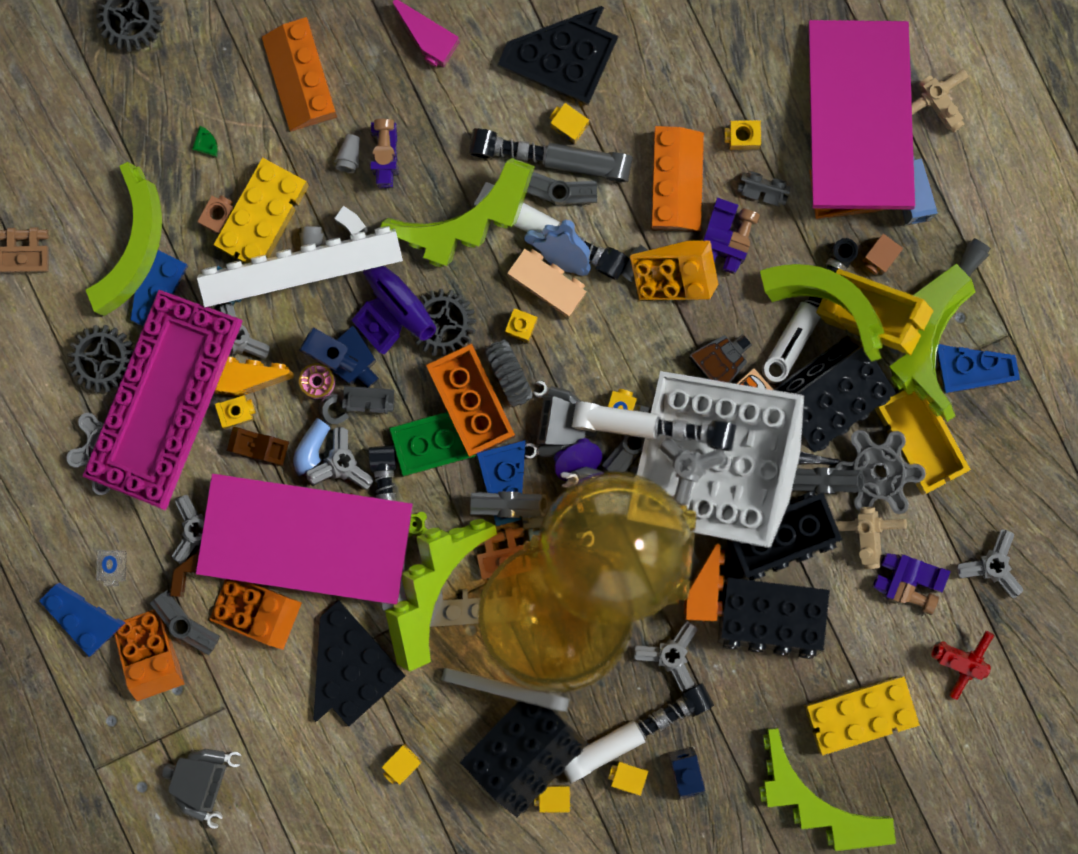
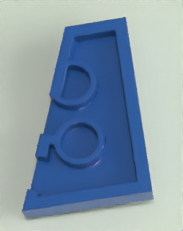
[131,250,188,327]
[937,344,1020,394]
[477,440,525,527]
[39,583,125,657]

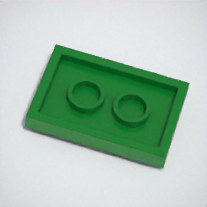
[390,412,476,477]

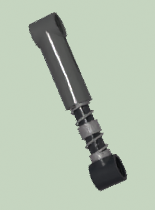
[468,128,633,183]

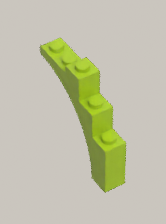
[381,158,535,267]
[889,264,975,422]
[385,519,497,672]
[759,727,896,851]

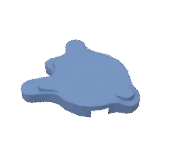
[524,220,591,276]

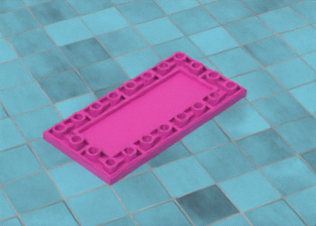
[808,20,915,209]
[82,290,243,510]
[196,474,413,604]

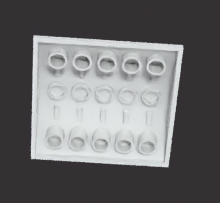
[627,371,804,548]

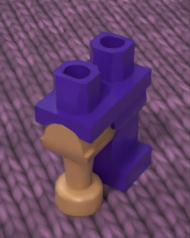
[371,119,399,188]
[703,197,760,274]
[872,553,951,615]

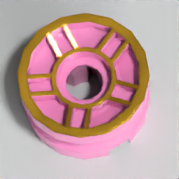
[299,363,335,399]

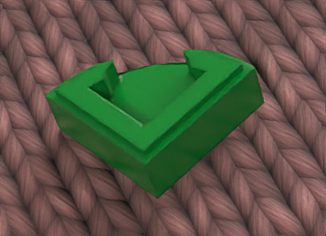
[193,126,218,157]

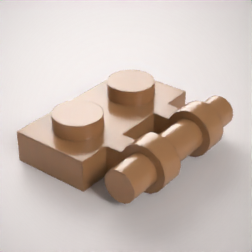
[0,227,49,273]
[477,527,531,579]

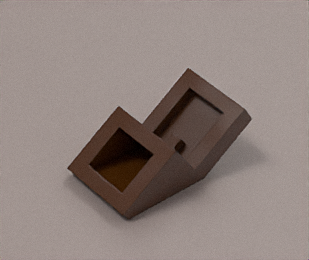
[226,427,289,466]
[170,550,200,597]

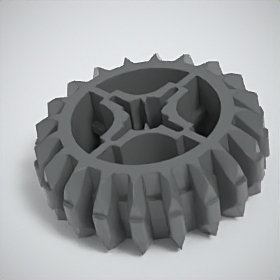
[96,0,164,52]
[410,289,477,357]
[68,325,134,393]
[485,340,533,407]

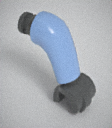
[293,394,349,486]

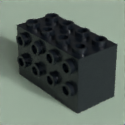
[773,335,896,453]
[727,491,842,580]
[717,577,830,659]
[459,700,588,818]

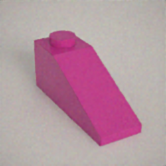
[393,0,460,67]

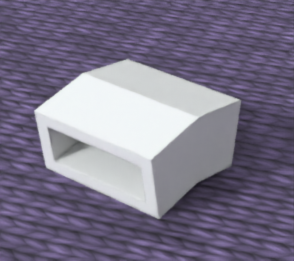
[335,206,368,235]

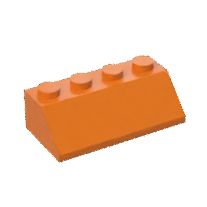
[262,17,338,132]
[651,126,704,232]
[426,344,515,457]

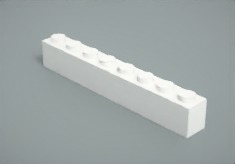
[197,226,403,307]

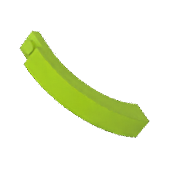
[85,162,162,316]
[760,264,885,362]

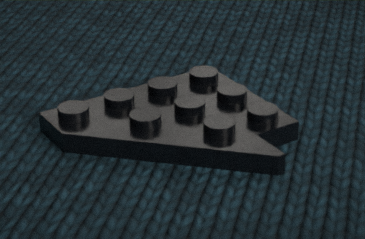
[497,6,619,106]
[313,600,406,727]

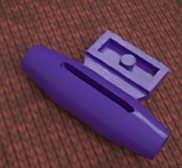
[352,266,436,355]

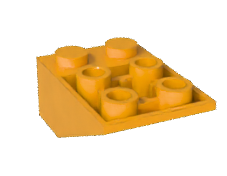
[630,240,718,300]
[214,357,294,397]

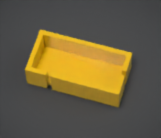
[214,157,309,264]
[816,268,934,355]
[875,390,971,495]
[804,676,920,756]

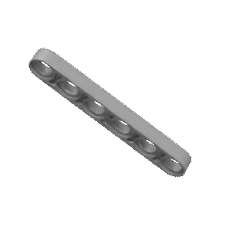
[441,668,569,712]

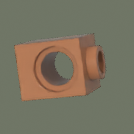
[197,195,234,235]
[862,234,903,275]

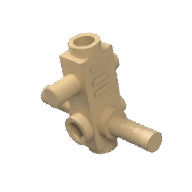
[912,69,969,133]
[835,507,907,569]

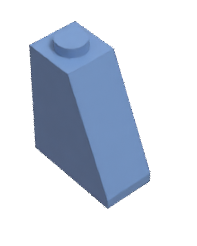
[902,156,938,226]

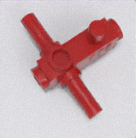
[931,631,994,700]

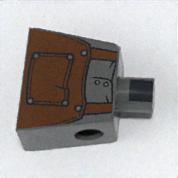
[689,334,752,383]

